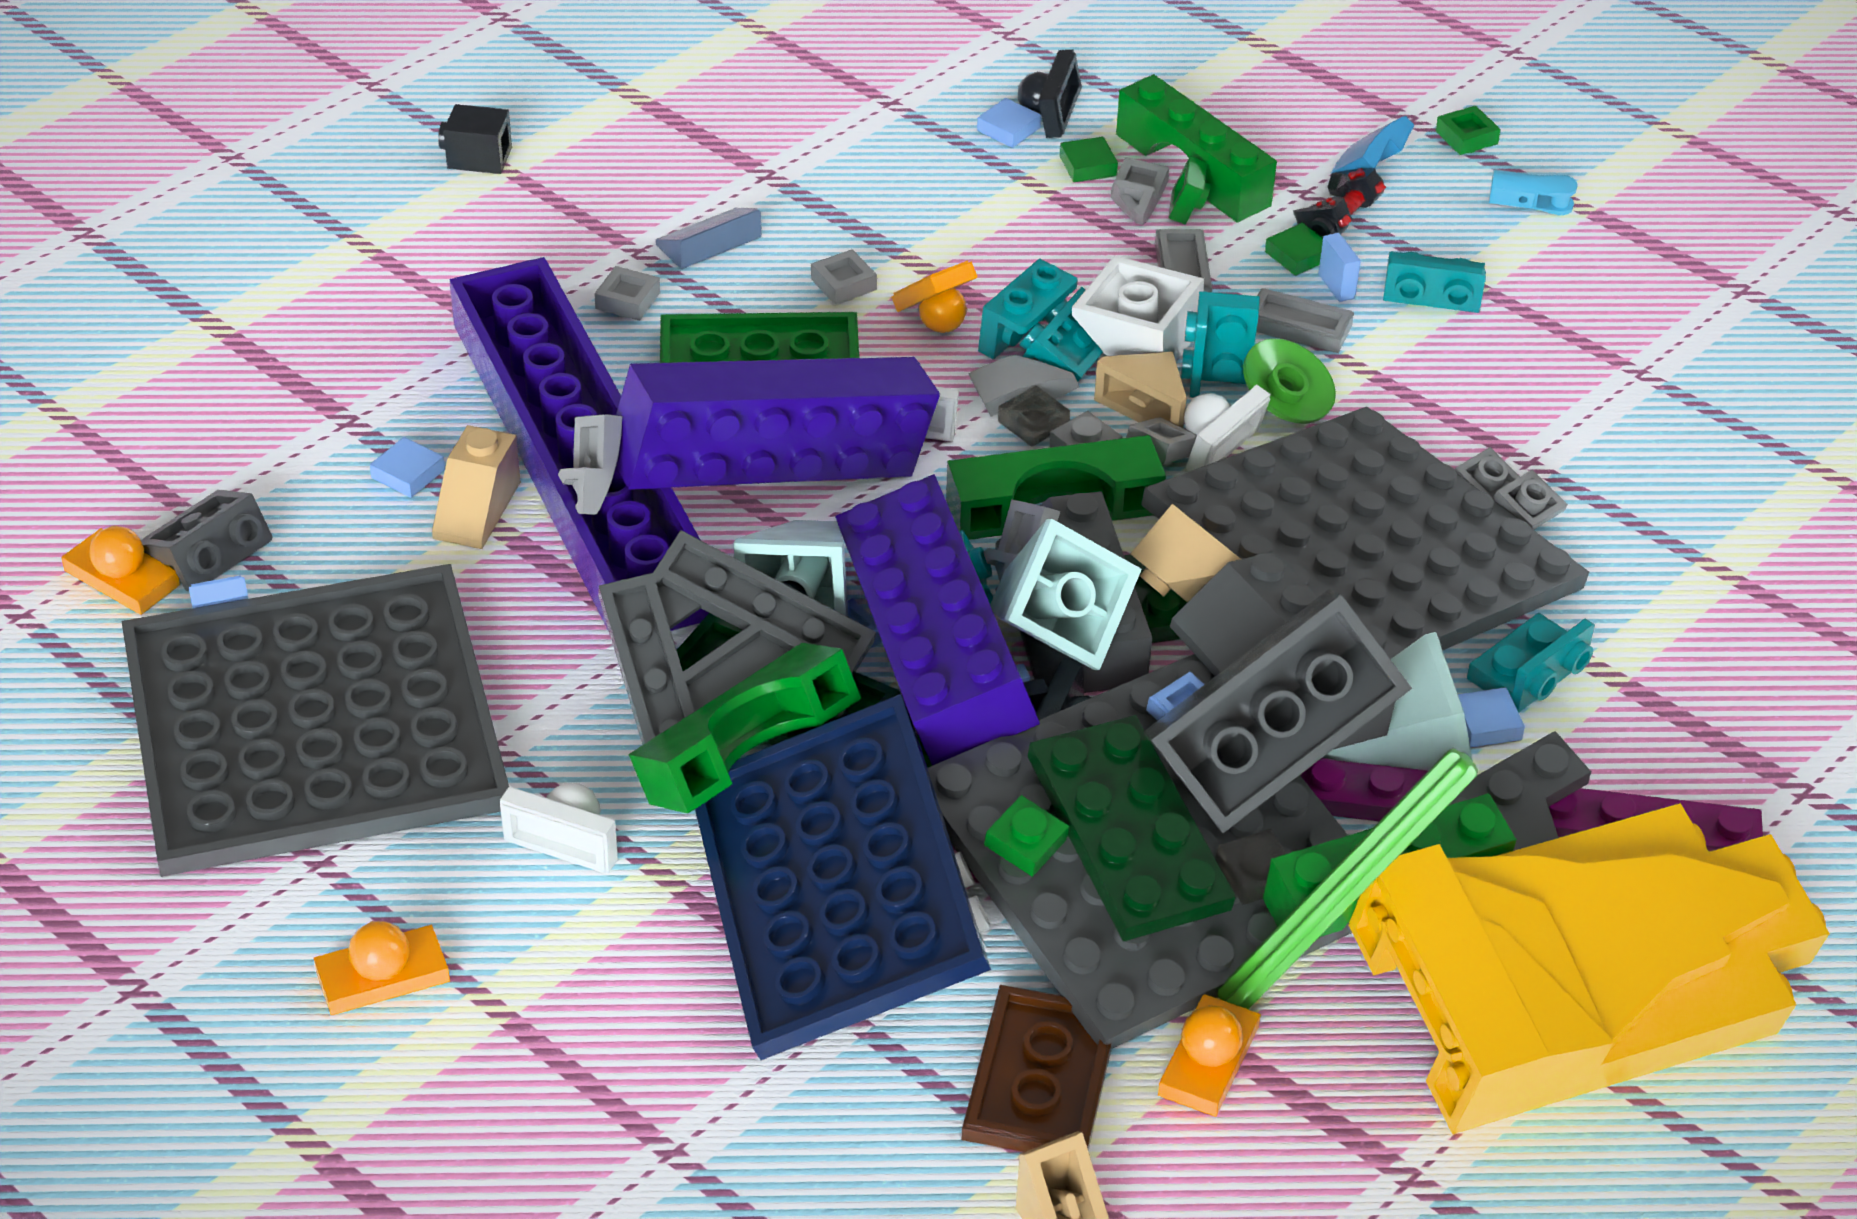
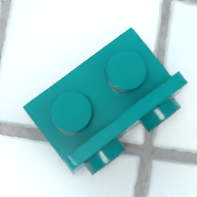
[1383,251,1486,313]
[978,258,1078,360]
[1019,286,1103,382]
[1181,291,1260,398]
[1467,612,1595,713]

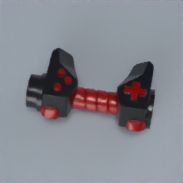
[1293,168,1386,238]

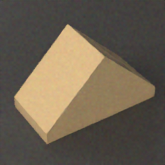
[1094,352,1187,428]
[1016,1131,1109,1219]

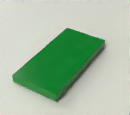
[660,312,860,363]

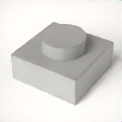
[811,249,877,305]
[594,266,660,321]
[1049,411,1123,447]
[1126,417,1197,465]

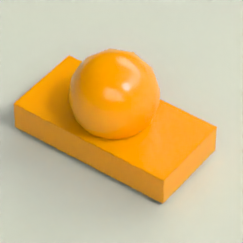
[891,260,978,333]
[61,525,180,615]
[313,921,450,1015]
[1158,994,1261,1117]

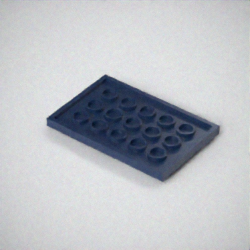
[695,694,991,1060]

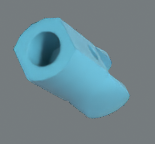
[1489,169,1578,216]

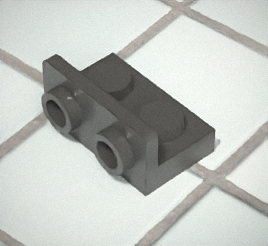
[141,490,272,591]

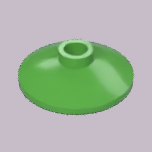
[1243,339,1336,424]

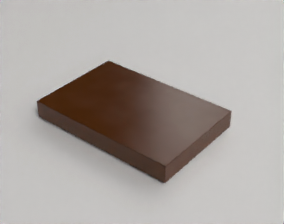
[961,985,1112,1152]

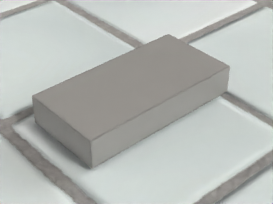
[1155,229,1212,292]
[1257,288,1354,353]

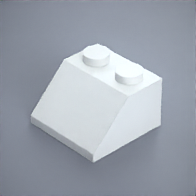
[1072,255,1204,362]

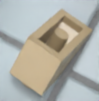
[432,425,521,549]
[1130,504,1241,602]

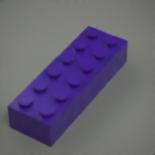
[616,357,940,490]
[835,474,1040,766]

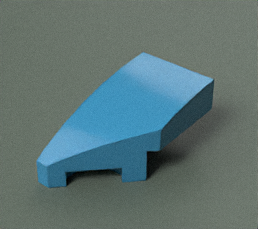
[1331,116,1414,174]

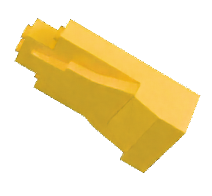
[1349,803,1830,1135]

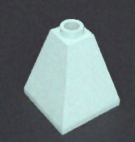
[990,519,1142,670]
[733,520,848,617]
[1323,632,1473,770]

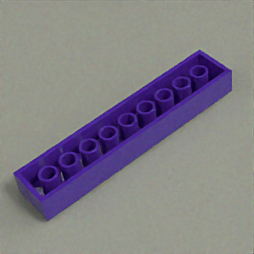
[449,257,709,634]

